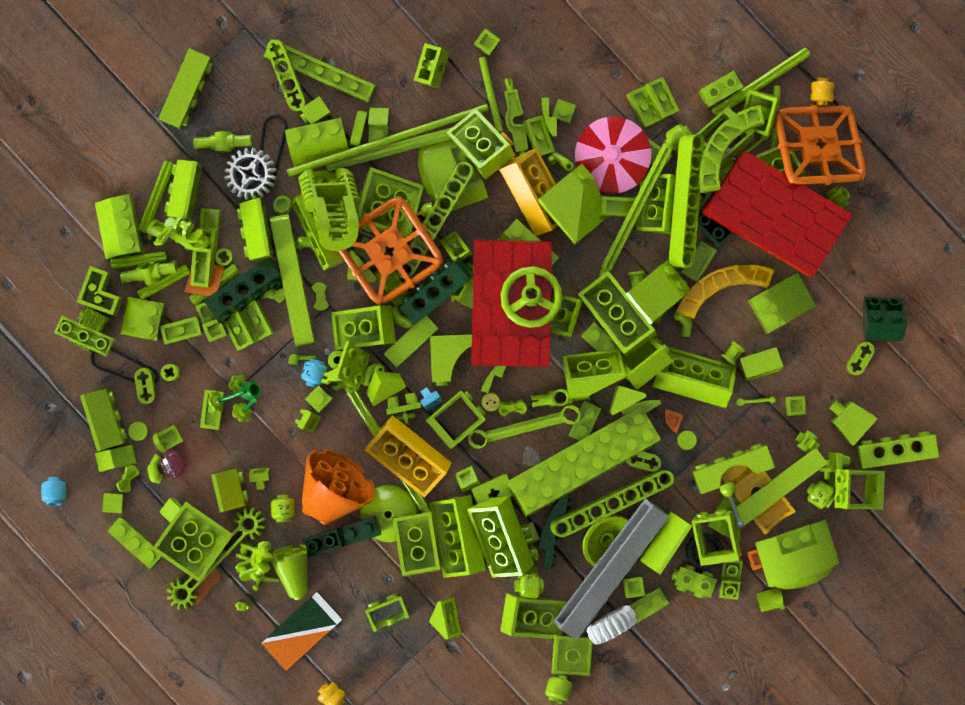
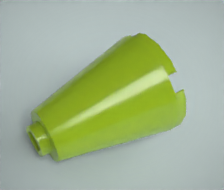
[271,544,308,600]

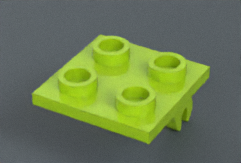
[321,341,370,391]

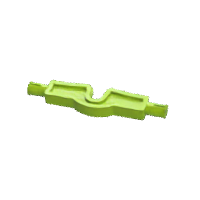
[504,78,529,156]

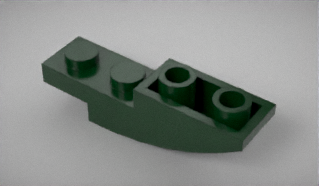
[538,494,571,570]
[302,516,382,557]

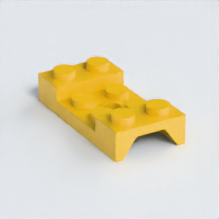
[721,450,796,535]

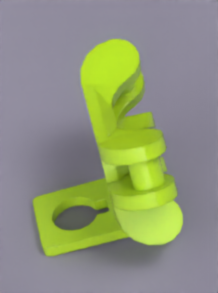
[153,216,210,251]
[235,541,279,582]

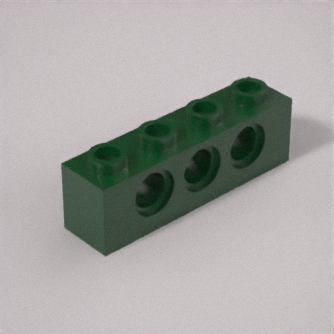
[203,257,282,324]
[399,257,473,325]

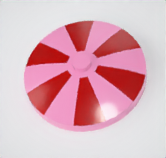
[575,117,652,194]

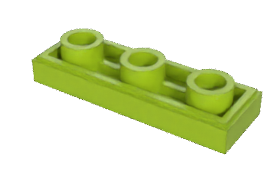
[54,315,116,357]

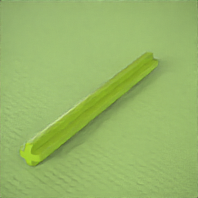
[712,48,811,117]

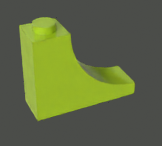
[430,334,472,386]

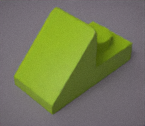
[368,108,389,142]

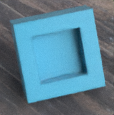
[420,387,443,412]

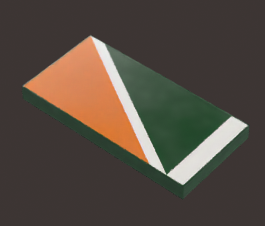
[260,591,343,671]

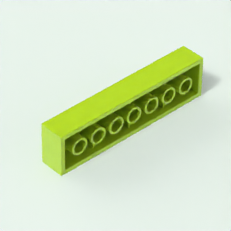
[506,406,661,518]

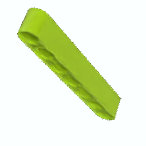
[669,134,705,268]
[397,161,473,278]
[270,213,315,347]
[550,469,674,537]

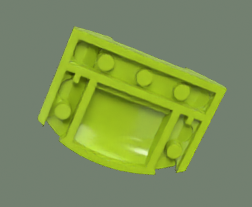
[417,140,489,212]
[755,519,839,589]

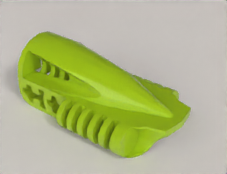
[298,168,361,251]

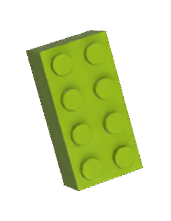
[578,271,657,358]

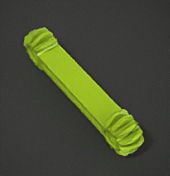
[167,507,266,610]

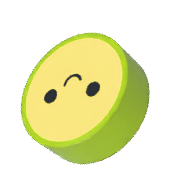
[481,393,500,412]

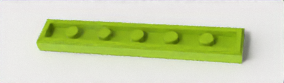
[264,39,376,103]
[724,448,827,531]

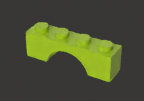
[692,443,775,494]

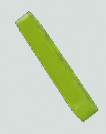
[267,39,307,111]

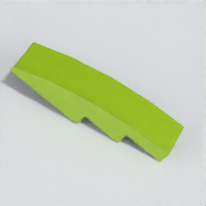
[190,208,221,287]

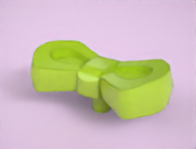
[311,282,329,311]
[261,288,286,304]
[498,399,527,417]
[116,465,140,493]

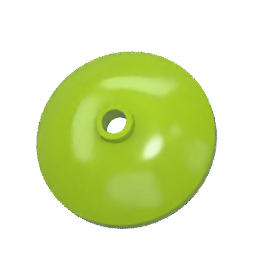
[360,485,418,542]
[583,515,629,566]

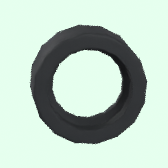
[686,533,723,570]

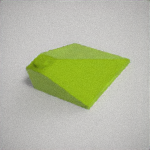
[537,164,609,244]
[356,167,424,238]
[152,502,233,583]

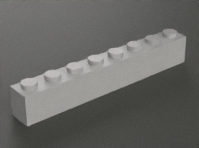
[554,499,669,639]

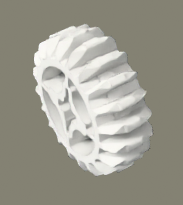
[225,148,276,200]
[586,605,637,645]

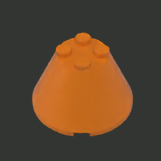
[302,449,375,525]

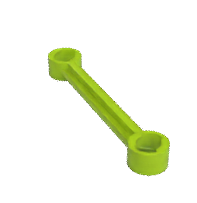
[468,405,581,449]

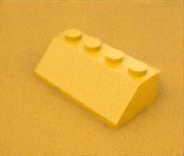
[500,147,558,236]
[365,415,452,497]

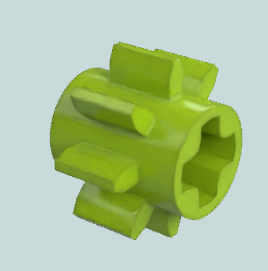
[827,185,850,208]
[795,430,820,453]

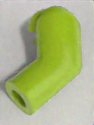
[547,152,574,171]
[295,236,314,251]
[392,306,414,329]
[674,312,692,337]
[361,363,385,387]
[147,454,164,484]

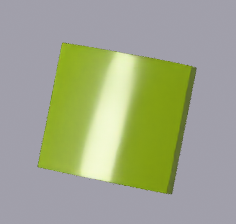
[626,77,680,129]
[223,300,274,351]

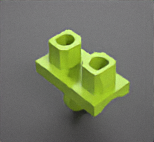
[386,392,422,425]
[819,452,850,488]

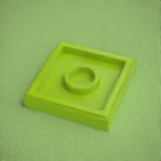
[551,635,593,676]

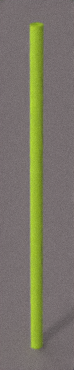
[287,104,489,177]

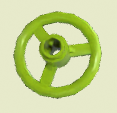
[500,266,563,328]

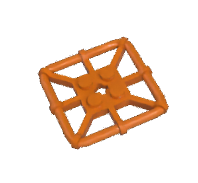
[775,104,867,185]
[338,196,444,306]

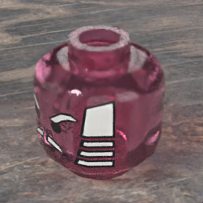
[160,449,188,479]

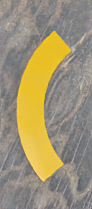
[676,264,775,319]

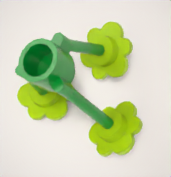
[208,374,261,422]

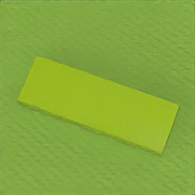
[384,315,439,368]

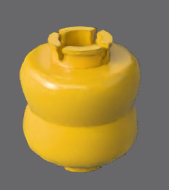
[810,78,835,106]
[317,682,346,705]

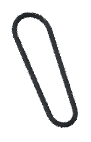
[257,115,287,184]
[90,349,159,384]

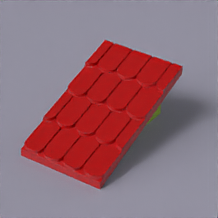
[702,151,853,278]
[471,239,552,367]

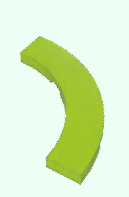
[699,105,765,193]

